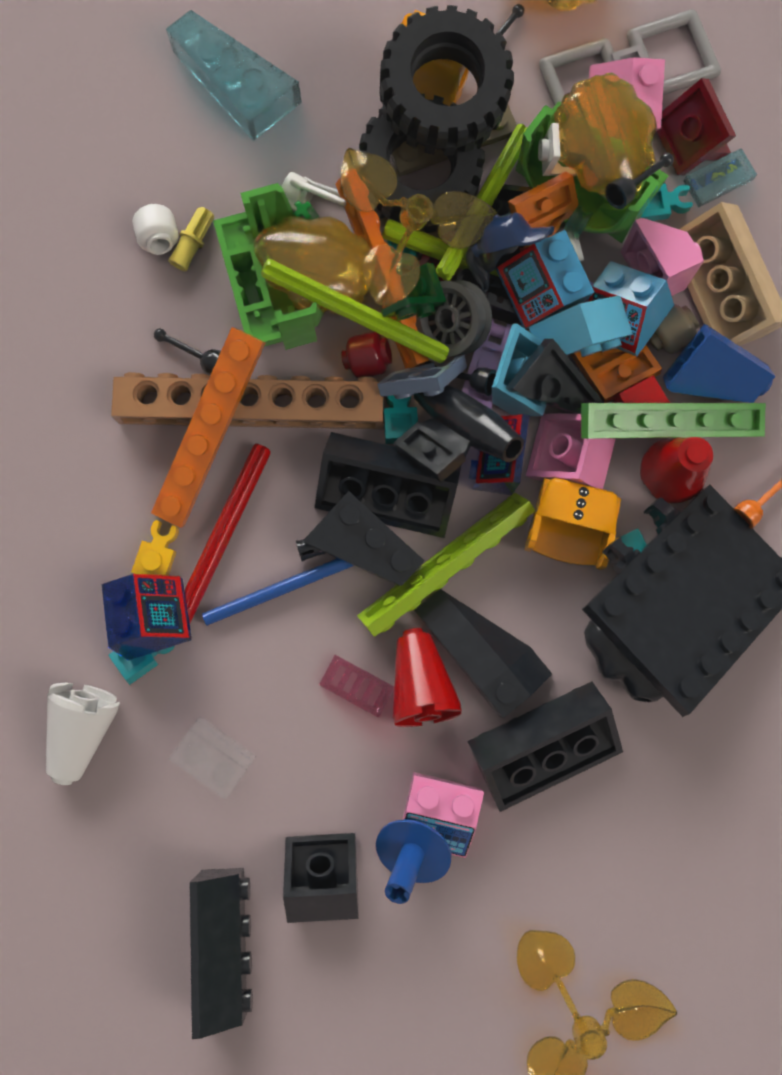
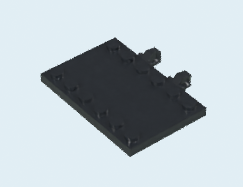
[582,484,782,717]

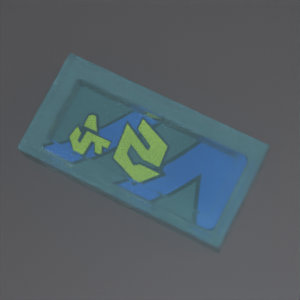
[683,148,757,208]

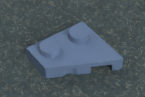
[377,355,467,399]

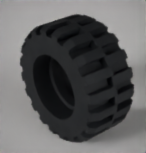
[379,5,514,156]
[358,93,485,233]

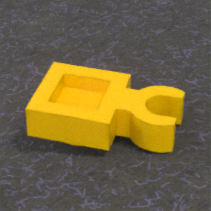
[131,520,179,583]

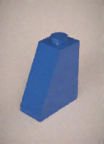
[662,323,776,403]

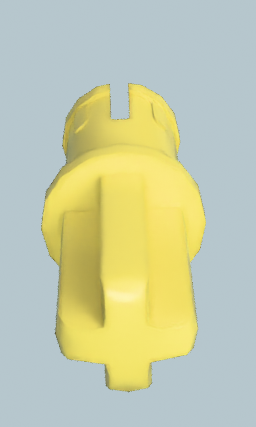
[168,207,214,272]

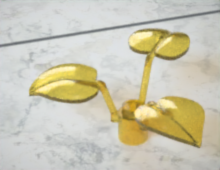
[340,148,497,306]
[517,930,677,1075]

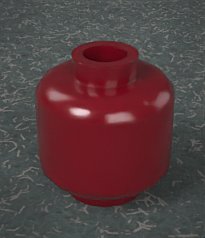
[341,332,392,378]

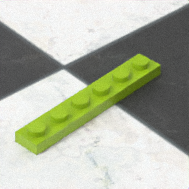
[357,493,536,637]

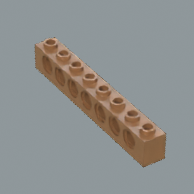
[111,372,383,430]

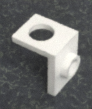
[538,123,584,176]

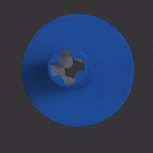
[376,819,452,904]

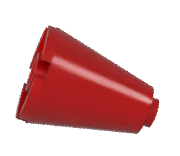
[640,437,713,504]
[392,628,462,727]

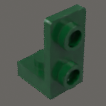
[381,263,446,321]

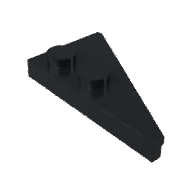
[506,339,604,414]

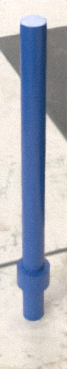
[202,558,355,626]

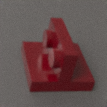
[657,78,736,176]

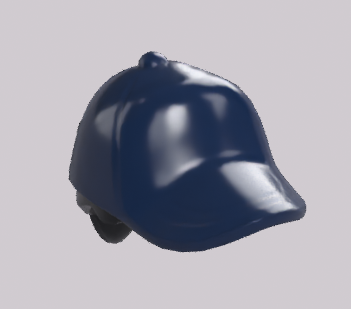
[466,212,554,294]

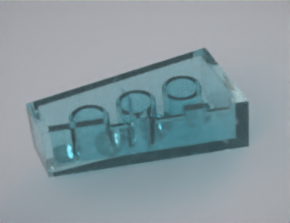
[166,10,302,141]

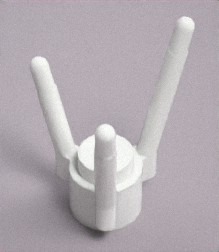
[282,172,346,236]

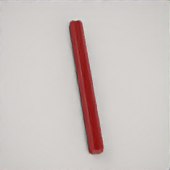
[170,443,271,628]

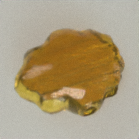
[554,72,657,197]
[254,216,377,315]

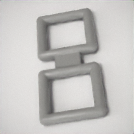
[539,9,721,120]

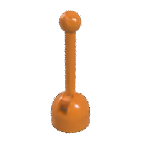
[734,479,782,529]

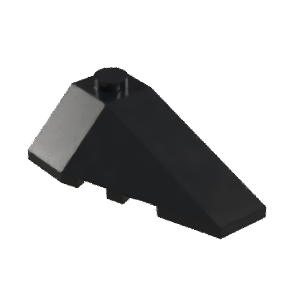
[414,589,552,718]

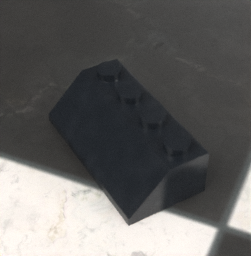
[314,432,462,538]
[467,681,623,812]
[190,868,253,1039]

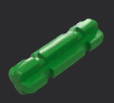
[293,200,320,230]

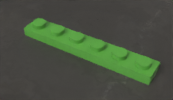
[581,403,766,439]

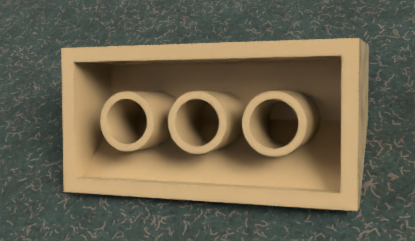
[680,202,782,346]

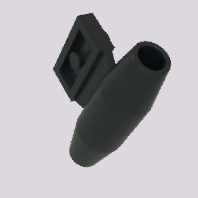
[394,385,524,482]

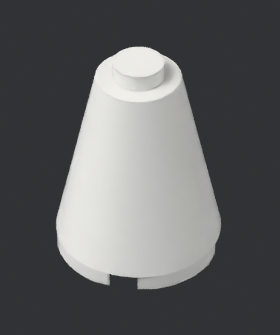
[46,683,120,785]

